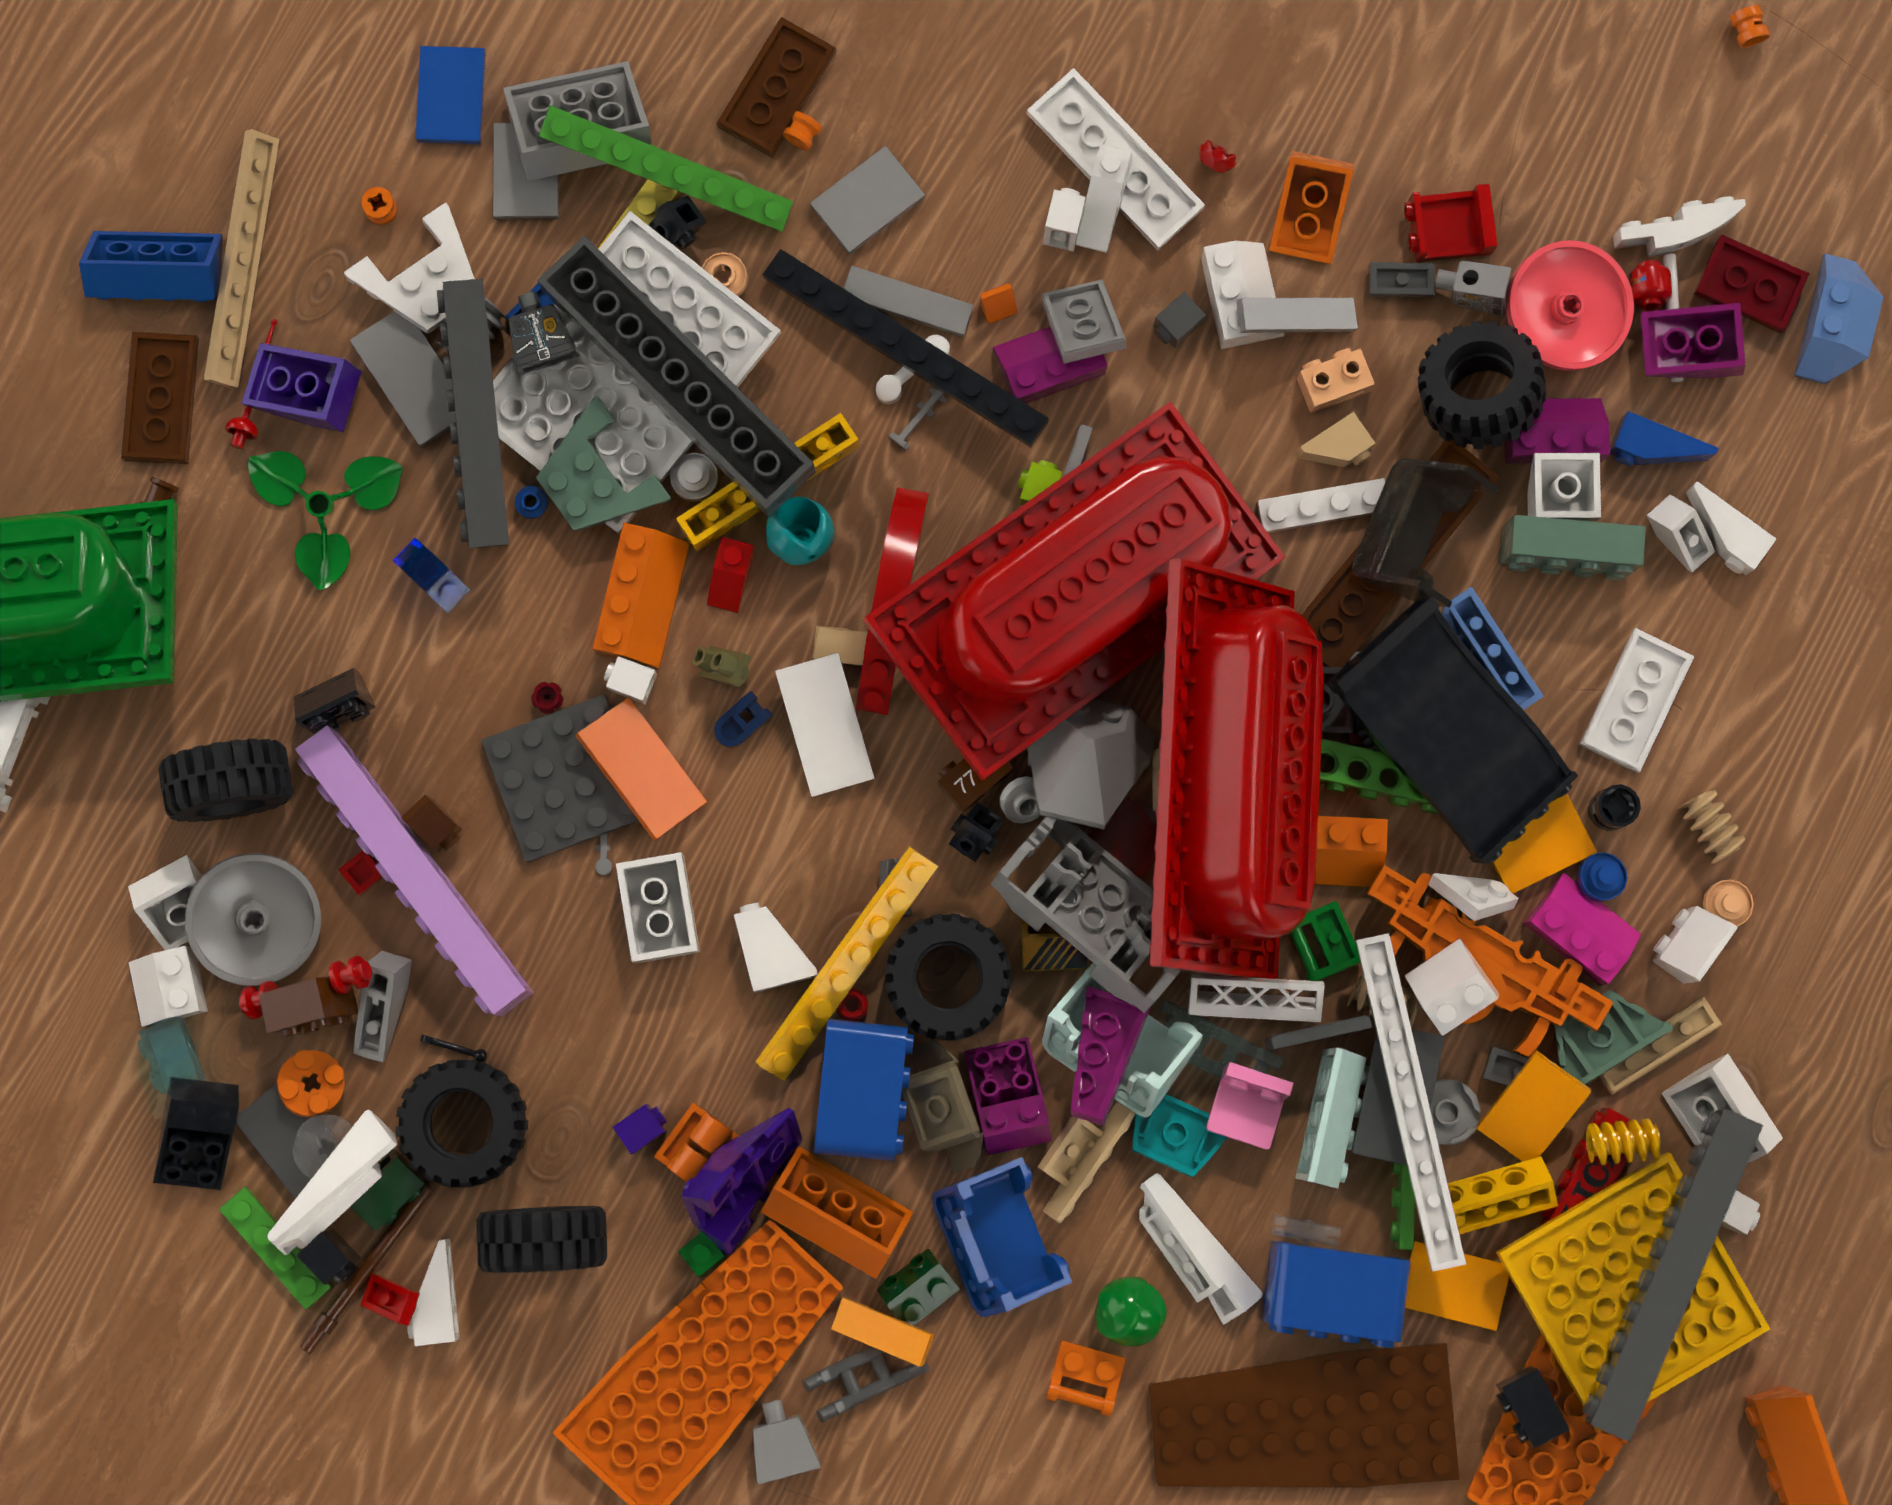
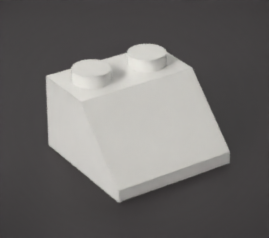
[1527,453,1601,522]
[128,855,202,950]
[1651,906,1738,984]
[1405,938,1499,1036]
[128,946,208,1027]

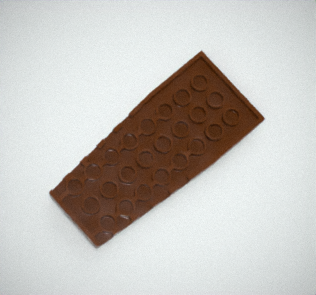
[1148,1343,1460,1487]

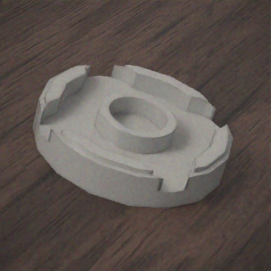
[1430,1079,1481,1145]

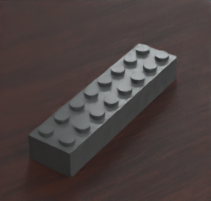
[437,279,509,549]

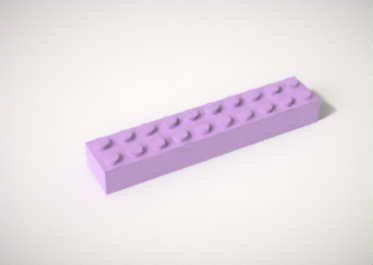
[295,725,534,1017]

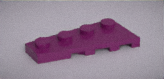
[1070,986,1150,1126]

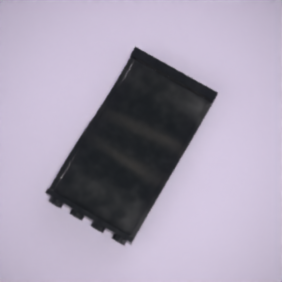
[1326,596,1578,864]

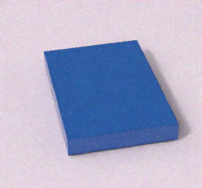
[416,46,486,144]

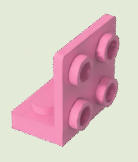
[1206,1062,1294,1150]

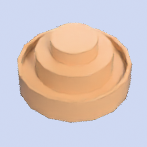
[702,252,748,296]
[1703,879,1754,927]

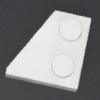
[1428,873,1519,921]

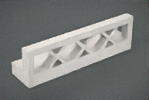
[1187,974,1325,1022]

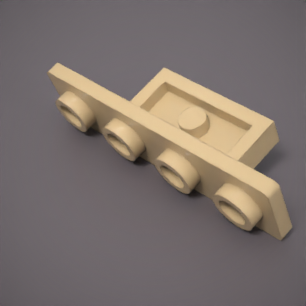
[1037,1102,1135,1223]

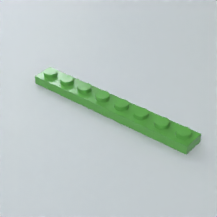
[538,105,793,232]

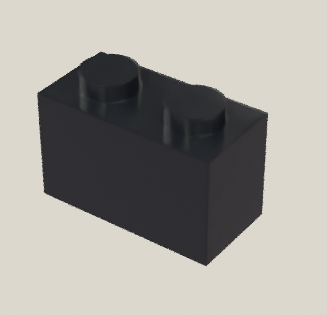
[297,1229,361,1285]
[1496,1366,1570,1449]

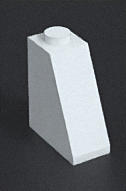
[734,903,818,993]

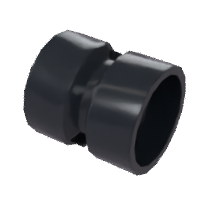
[1588,784,1641,831]

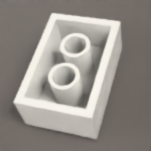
[616,852,700,964]

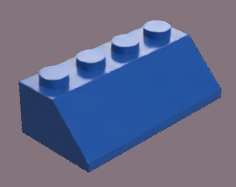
[79,231,223,302]

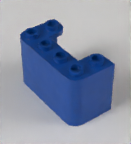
[814,1019,914,1161]
[1262,1240,1411,1348]

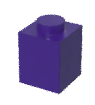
[613,1104,667,1155]

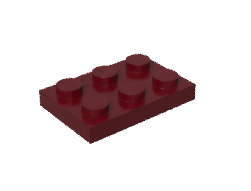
[1693,234,1810,333]

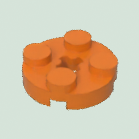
[277,1050,345,1118]

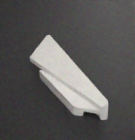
[1139,1173,1263,1325]

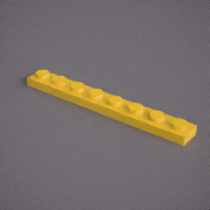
[756,846,939,1081]

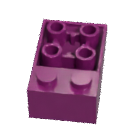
[964,1037,1052,1156]

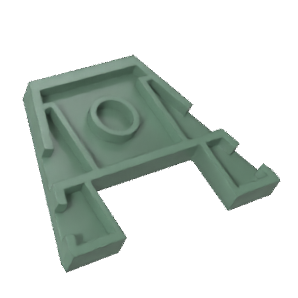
[536,396,672,532]

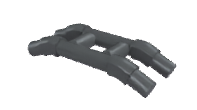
[802,1346,929,1423]

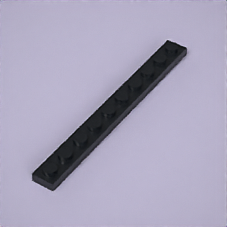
[762,249,1049,448]

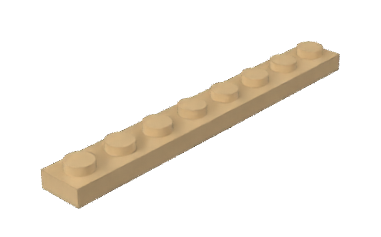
[204,129,279,389]

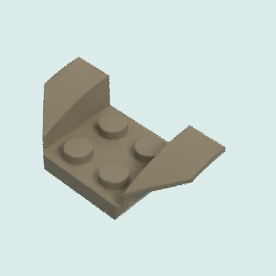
[901,1039,984,1173]

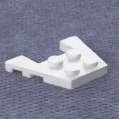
[344,202,475,334]

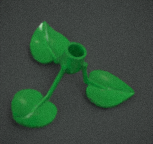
[248,451,403,590]

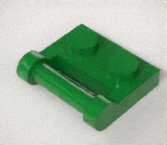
[1289,900,1360,981]

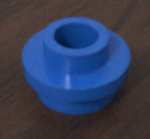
[515,486,548,519]

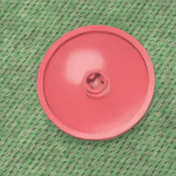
[1506,240,1634,371]

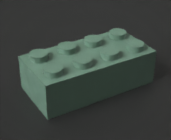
[1500,515,1646,580]

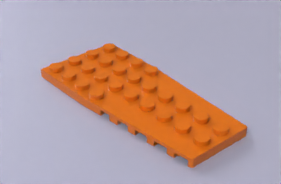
[552,1219,843,1505]
[1466,1332,1660,1505]

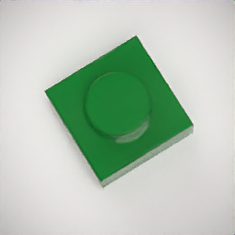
[678,1232,725,1277]

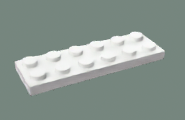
[1027,68,1205,251]

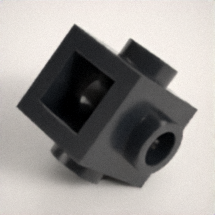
[649,196,707,249]
[949,802,1004,863]

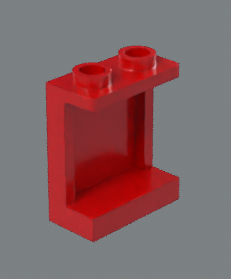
[1404,183,1498,262]

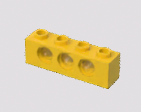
[1415,1157,1558,1234]

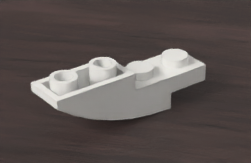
[1613,196,1746,257]

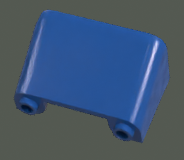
[932,1157,1072,1317]

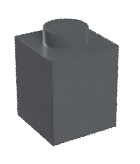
[1153,292,1206,348]

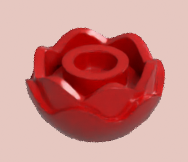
[1199,140,1237,173]

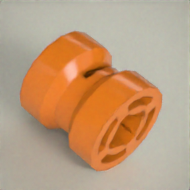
[1729,5,1770,48]

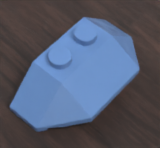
[1794,254,1884,384]
[1441,587,1544,710]

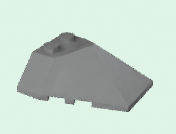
[1027,699,1156,829]

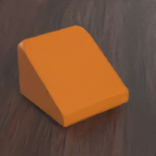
[980,283,1017,323]

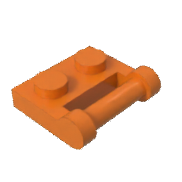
[1046,1340,1126,1417]

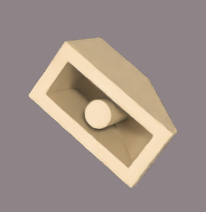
[1296,411,1376,468]

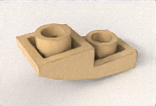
[812,626,867,666]

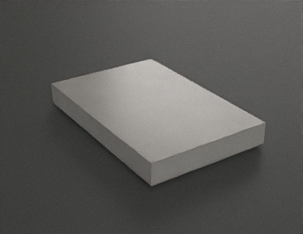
[493,123,559,220]
[810,146,925,255]
[1041,279,1127,363]

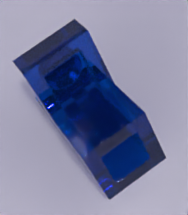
[392,538,470,613]

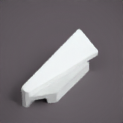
[267,1110,397,1256]

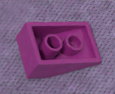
[1641,303,1746,378]

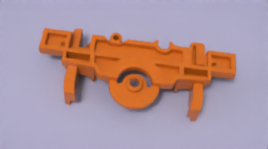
[1366,865,1614,1057]

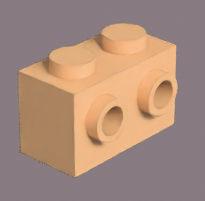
[1297,348,1375,413]

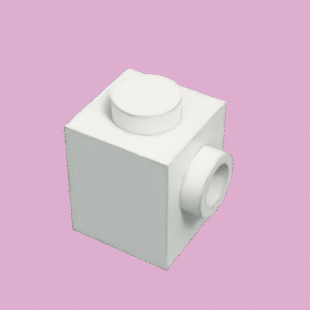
[604,656,657,705]

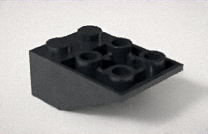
[294,668,376,734]
[153,1077,239,1190]

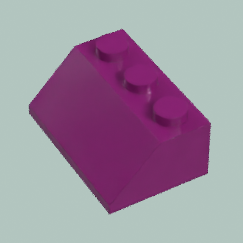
[993,326,1108,403]
[1505,398,1610,463]

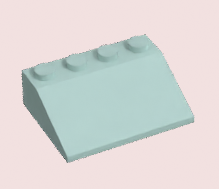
[1295,1048,1370,1188]

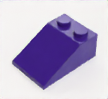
[241,343,362,432]

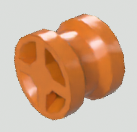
[782,111,822,151]
[361,187,398,225]

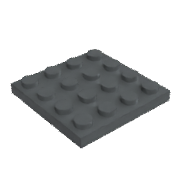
[481,694,639,863]

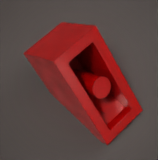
[707,537,755,613]

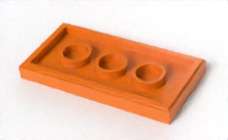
[575,697,707,841]

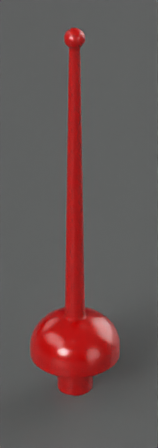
[225,319,277,449]

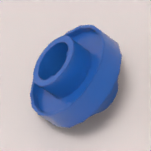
[1577,852,1628,902]

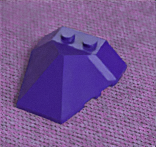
[681,1108,803,1256]

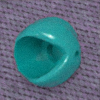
[766,496,835,565]

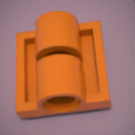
[654,1102,740,1182]

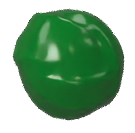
[1095,1277,1167,1347]

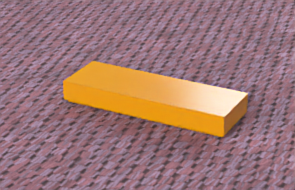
[831,1298,935,1367]

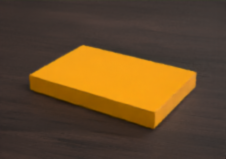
[1491,794,1597,894]
[1476,1050,1591,1162]
[1405,1241,1509,1331]

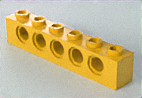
[676,413,859,552]

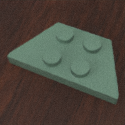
[1553,989,1673,1085]

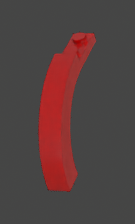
[855,487,929,715]

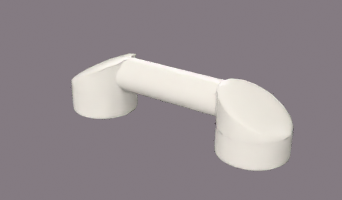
[876,335,950,404]

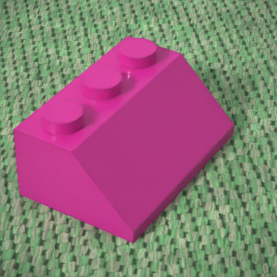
[1522,873,1641,986]

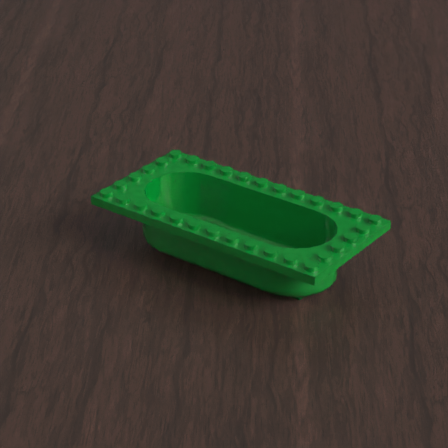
[0,498,178,702]

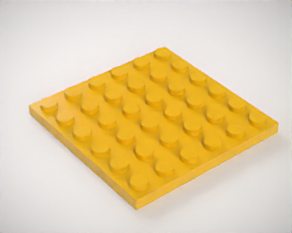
[1496,1152,1770,1431]

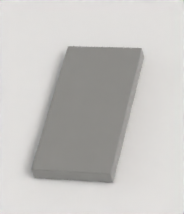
[350,312,456,448]

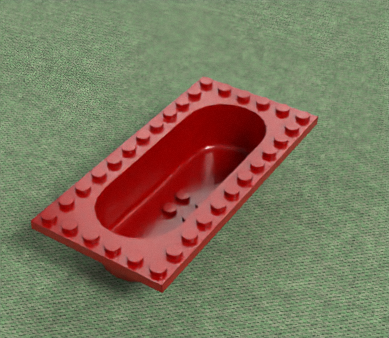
[862,401,1286,781]
[1149,558,1324,979]

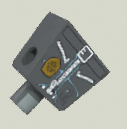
[509,292,580,375]

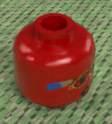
[1629,260,1672,311]

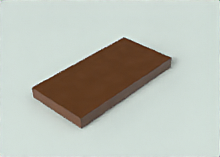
[716,17,836,158]
[121,332,199,464]

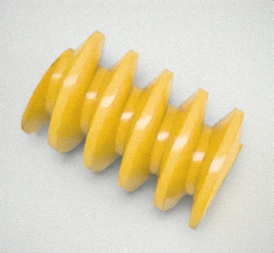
[1586,1119,1661,1165]

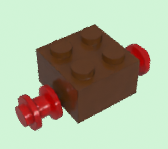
[239,955,372,1037]

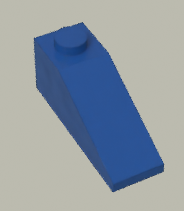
[1610,411,1719,466]

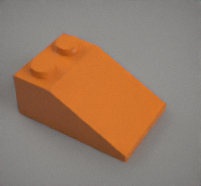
[1269,151,1355,264]

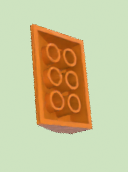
[1745,1385,1849,1505]

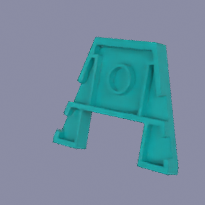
[1131,1094,1228,1178]

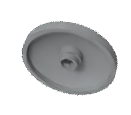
[185,853,321,986]

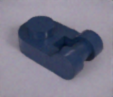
[714,691,773,748]

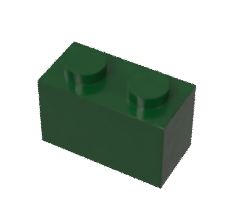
[350,1148,425,1231]

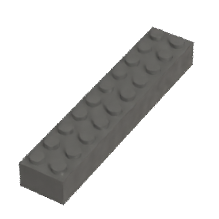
[537,235,816,517]
[1582,1108,1763,1442]

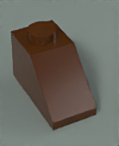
[401,795,462,852]

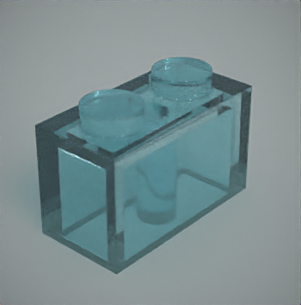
[138,1017,206,1094]

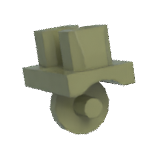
[692,646,751,687]

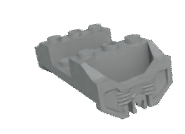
[990,816,1181,1013]

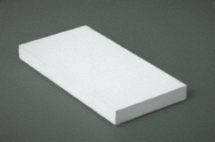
[1579,628,1694,773]
[775,653,875,797]

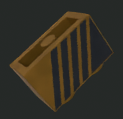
[1021,919,1089,972]

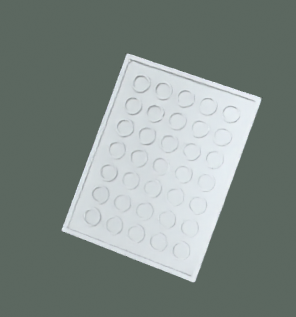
[493,211,782,534]

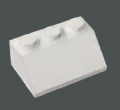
[1200,240,1284,349]
[1661,1054,1783,1163]

